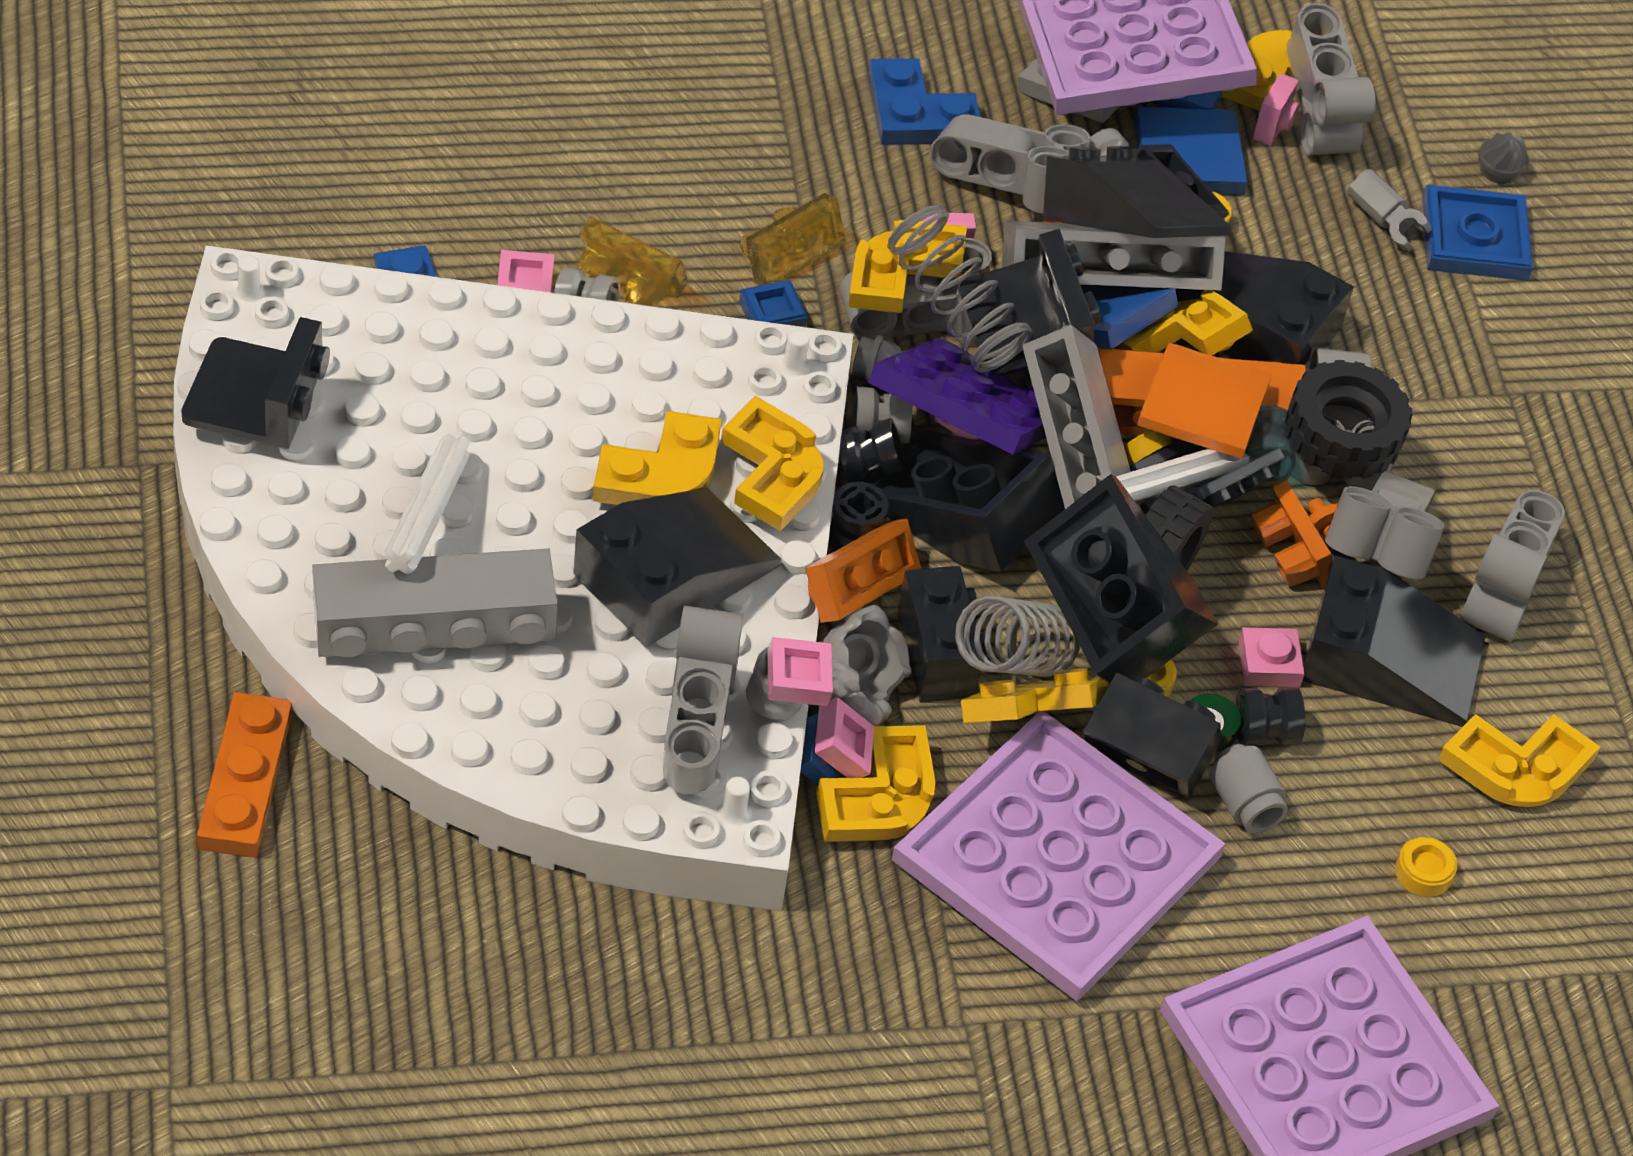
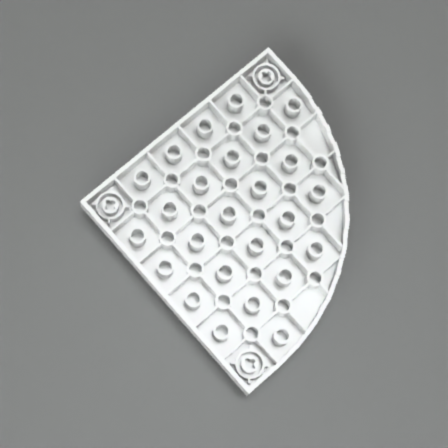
[173,245,854,911]

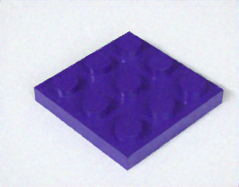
[868,339,1046,455]

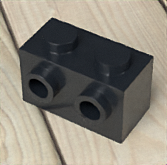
[897,566,990,703]
[1084,672,1221,800]

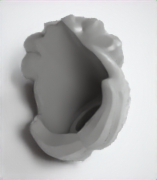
[808,605,912,726]

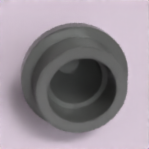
[1478,132,1529,184]
[852,335,901,388]

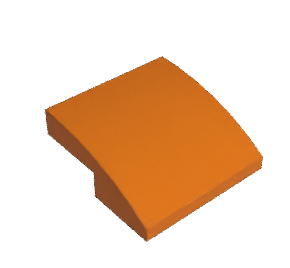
[1137,342,1272,459]

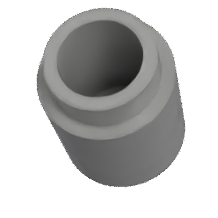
[1209,744,1288,833]

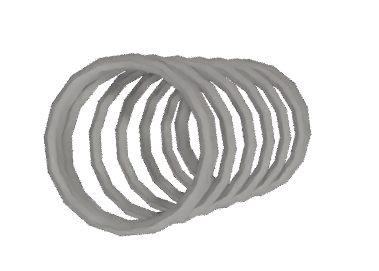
[887,205,1033,372]
[955,595,1080,677]

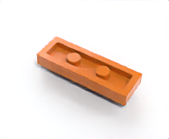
[805,518,922,623]
[197,692,293,858]

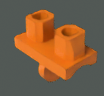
[1251,480,1338,589]

